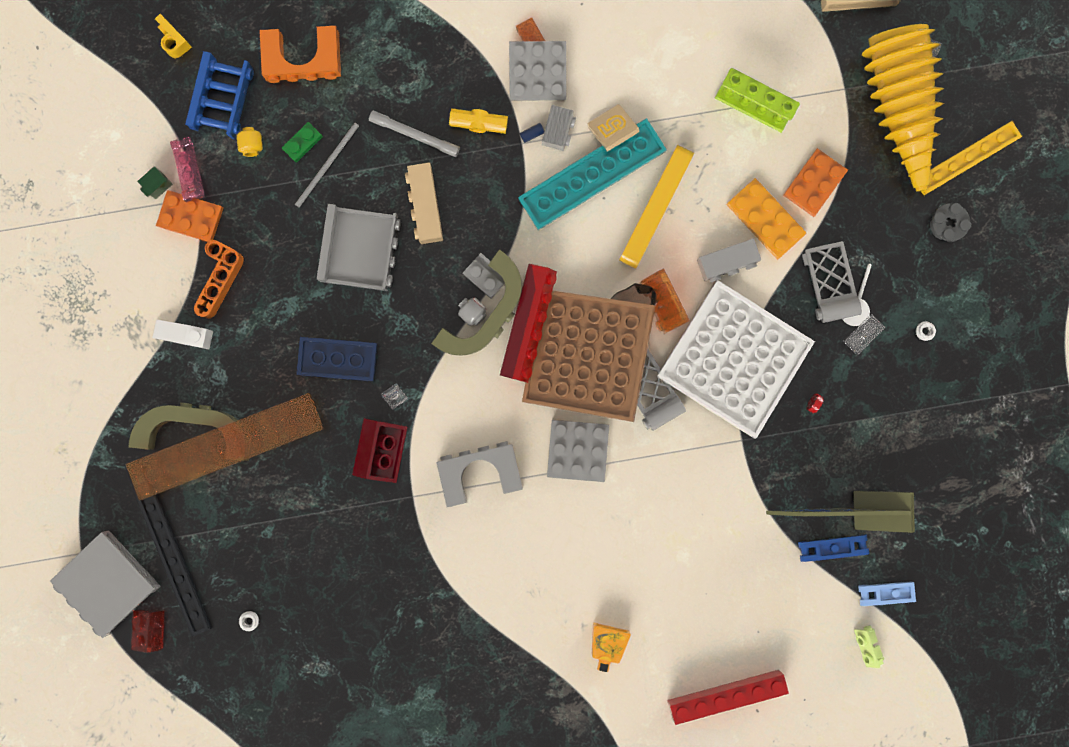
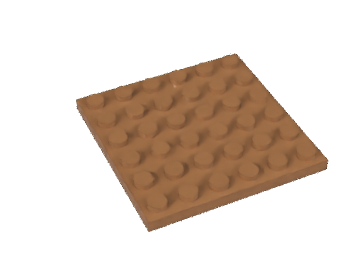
[522,291,655,422]

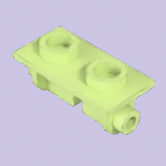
[854,625,884,668]

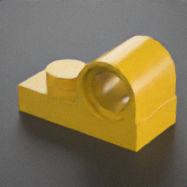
[155,14,192,58]

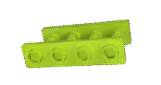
[715,68,800,133]

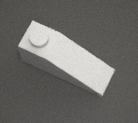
[152,319,213,349]

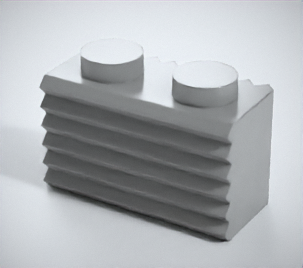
[542,105,576,151]

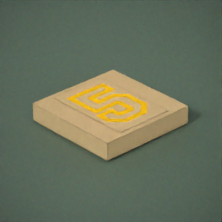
[587,104,640,152]

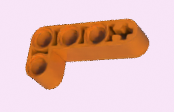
[194,240,244,319]

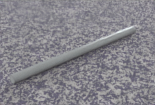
[295,123,359,208]

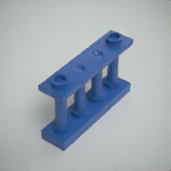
[185,51,254,139]

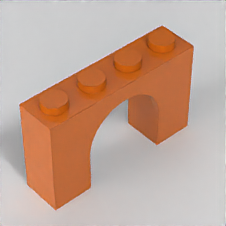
[260,26,341,83]

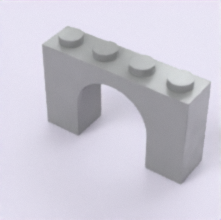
[436,441,523,507]

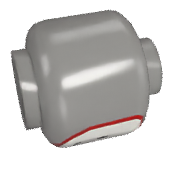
[458,298,487,326]

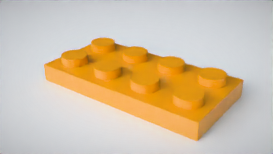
[726,178,807,260]

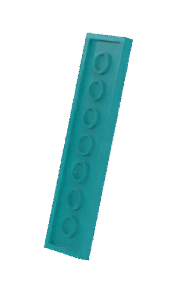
[518,118,667,231]

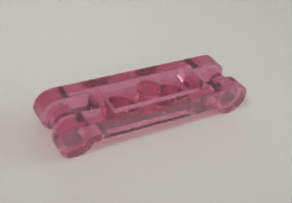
[170,136,205,202]

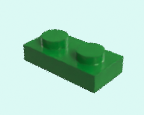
[282,122,323,163]

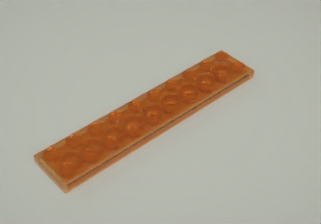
[126,393,324,501]

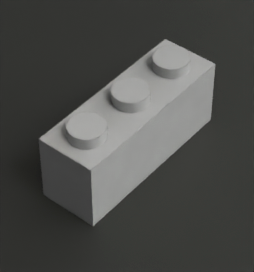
[697,238,761,283]

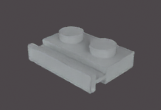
[462,253,505,299]

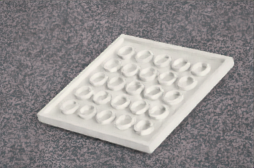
[657,280,815,439]

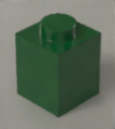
[137,166,173,199]

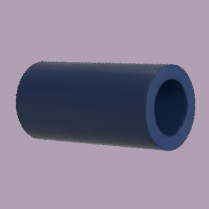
[519,123,544,143]

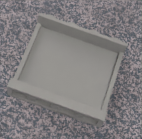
[317,204,401,291]
[50,531,161,638]

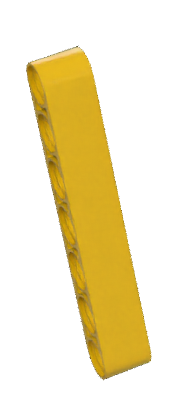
[619,145,694,269]

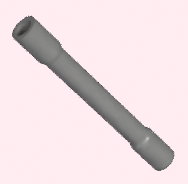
[369,110,460,157]

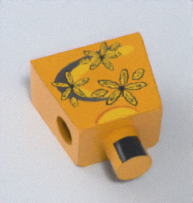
[592,622,631,672]

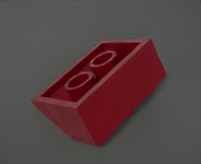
[352,418,408,483]

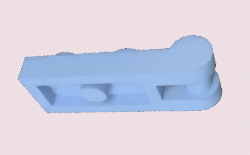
[858,581,916,606]

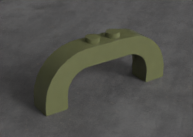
[431,250,522,356]
[129,402,250,461]

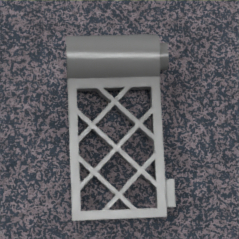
[802,241,862,323]
[637,349,686,431]

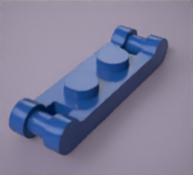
[798,534,869,562]

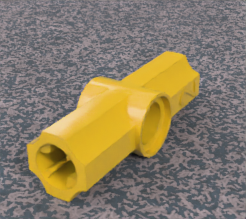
[449,109,508,134]

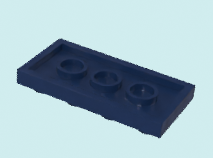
[297,337,377,381]

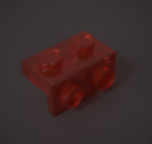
[131,610,164,653]

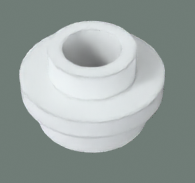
[916,321,936,341]
[239,611,259,631]

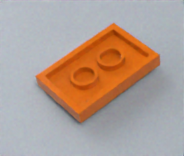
[783,148,848,217]
[156,190,223,242]

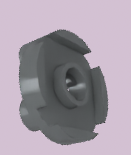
[930,203,971,242]

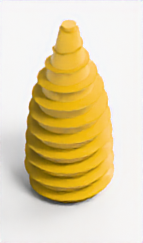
[862,24,945,192]

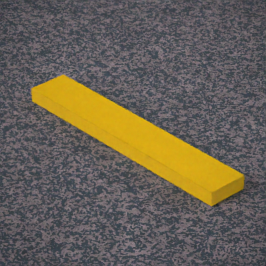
[921,121,1022,195]

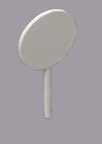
[843,264,872,326]

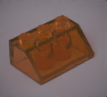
[638,268,690,334]

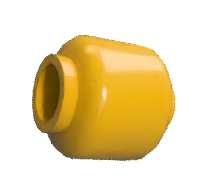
[237,127,263,157]

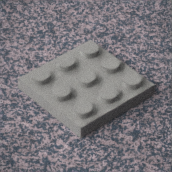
[509,41,566,101]
[547,420,609,482]

